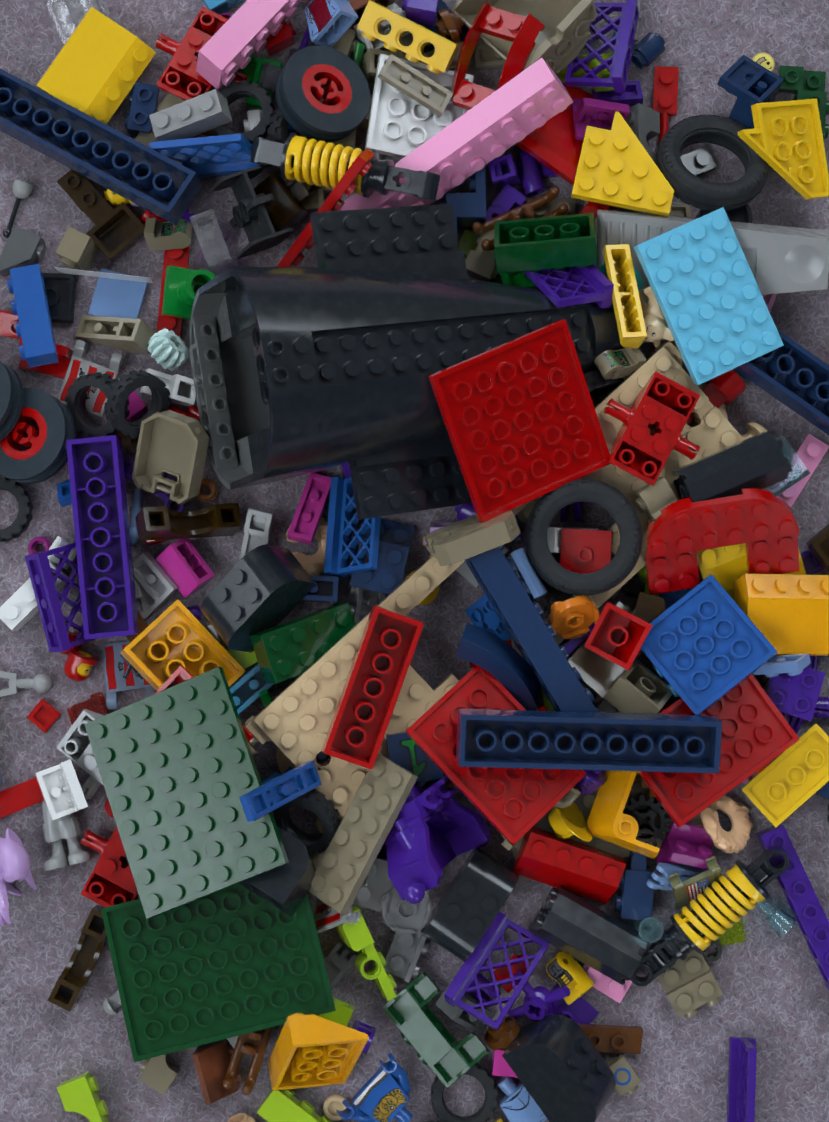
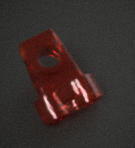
[67,691,109,725]

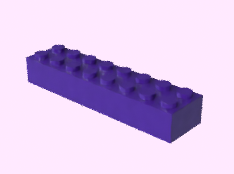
[66,435,139,640]

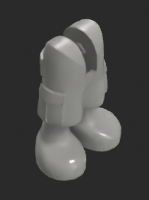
[42,801,91,871]

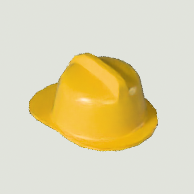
[548,803,592,842]

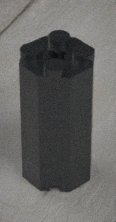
[672,431,792,502]
[532,887,648,985]

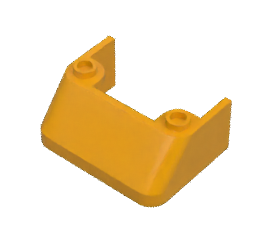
[587,770,660,859]

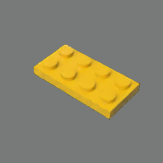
[741,723,829,828]

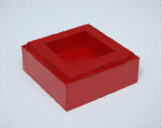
[26,698,62,733]

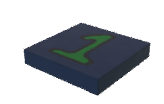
[386,731,443,782]

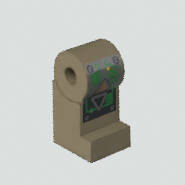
[144,218,193,251]
[594,347,646,380]

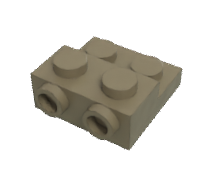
[658,950,723,1019]

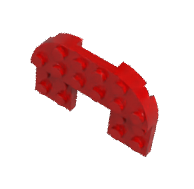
[644,488,800,595]

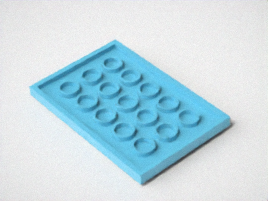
[633,207,784,386]

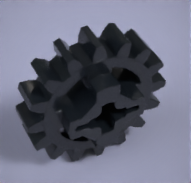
[623,793,671,847]

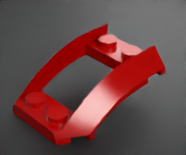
[452,1,545,110]

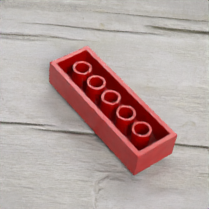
[322,604,424,770]

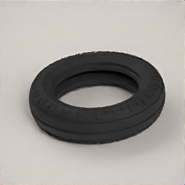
[657,115,769,211]
[525,479,642,596]

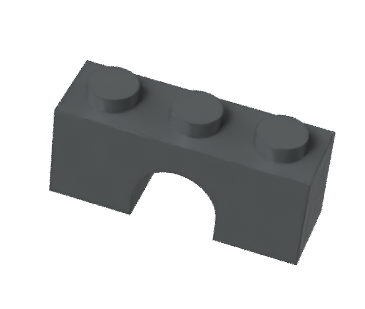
[625,103,660,165]

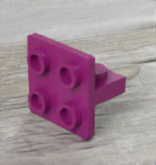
[572,97,630,141]
[655,821,719,870]

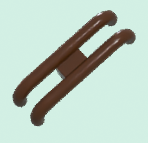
[472,186,568,251]
[222,1027,273,1095]

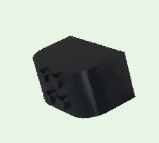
[201,544,316,652]
[239,819,316,917]
[422,847,519,962]
[502,1014,616,1122]

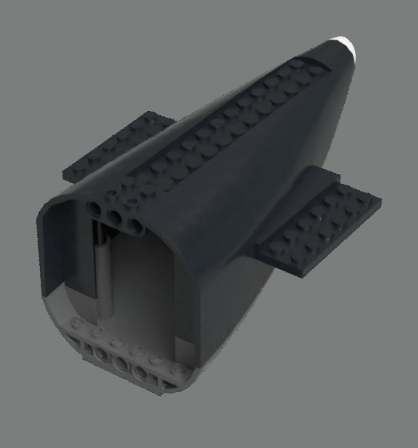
[189,204,645,520]

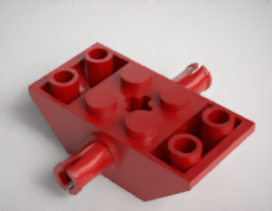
[155,6,248,101]
[604,372,700,486]
[81,826,139,907]

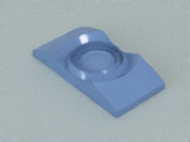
[507,548,548,602]

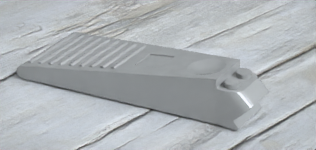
[594,210,829,295]

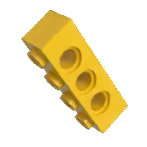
[357,0,460,75]

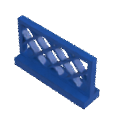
[149,134,262,178]
[324,477,381,578]

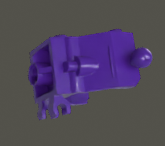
[385,776,490,904]

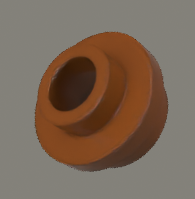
[196,478,219,503]

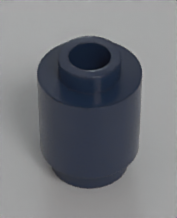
[631,32,665,69]

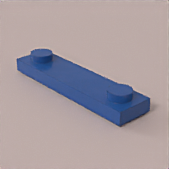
[239,761,322,822]

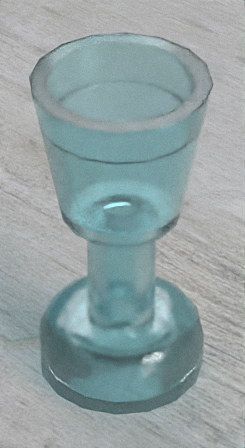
[756,901,796,937]
[629,917,664,943]

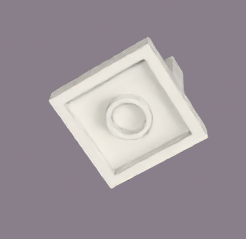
[35,759,88,821]

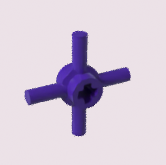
[508,971,570,1020]

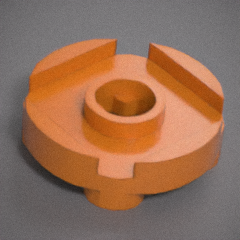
[548,595,599,639]

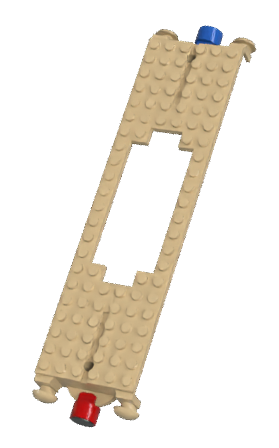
[245,340,767,833]

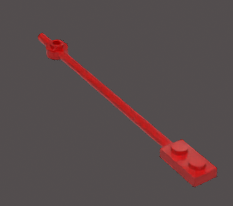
[651,66,679,351]

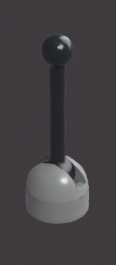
[3,179,33,238]

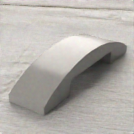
[239,508,273,560]

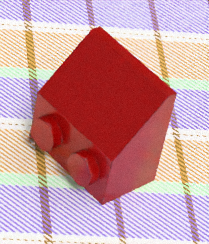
[584,602,653,671]

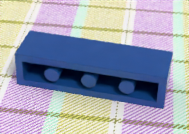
[7,264,59,368]

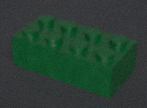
[494,213,597,274]
[250,603,356,684]

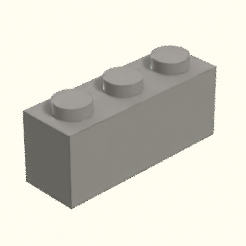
[149,89,232,141]

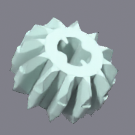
[147,328,189,371]

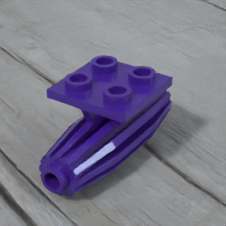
[766,656,825,735]

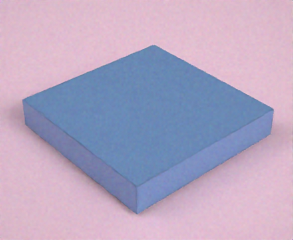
[88,268,149,319]

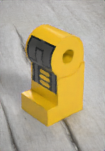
[546,951,595,1005]

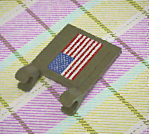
[668,856,722,909]

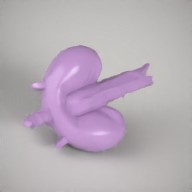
[0,828,37,927]

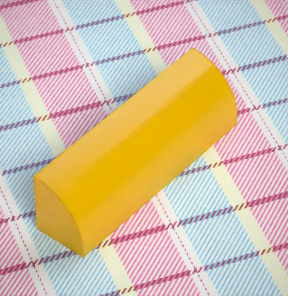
[603,244,647,349]

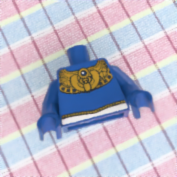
[336,1053,414,1122]

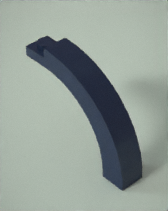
[456,622,544,711]

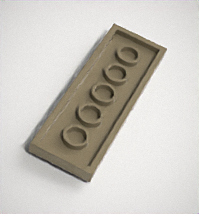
[309,754,418,915]

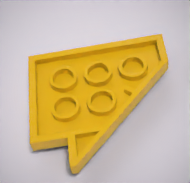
[737,99,829,200]
[571,111,674,217]

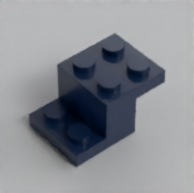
[717,55,784,129]
[441,168,486,235]
[350,519,416,595]

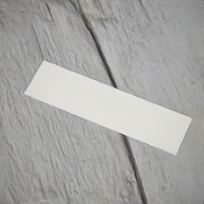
[54,267,153,283]

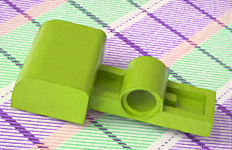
[335,904,397,1001]

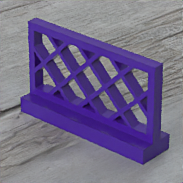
[565,0,639,93]
[523,265,614,308]
[25,542,99,653]
[444,911,550,1031]
[727,1037,757,1122]

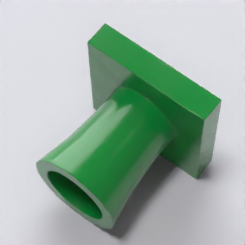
[162,265,216,320]

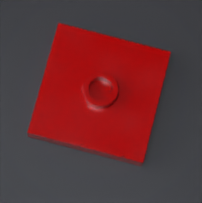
[560,528,613,574]

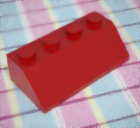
[512,827,626,904]

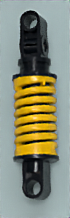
[250,133,441,201]
[631,846,789,987]

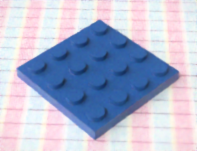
[641,574,778,715]

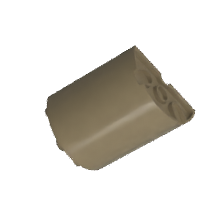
[450,0,596,74]

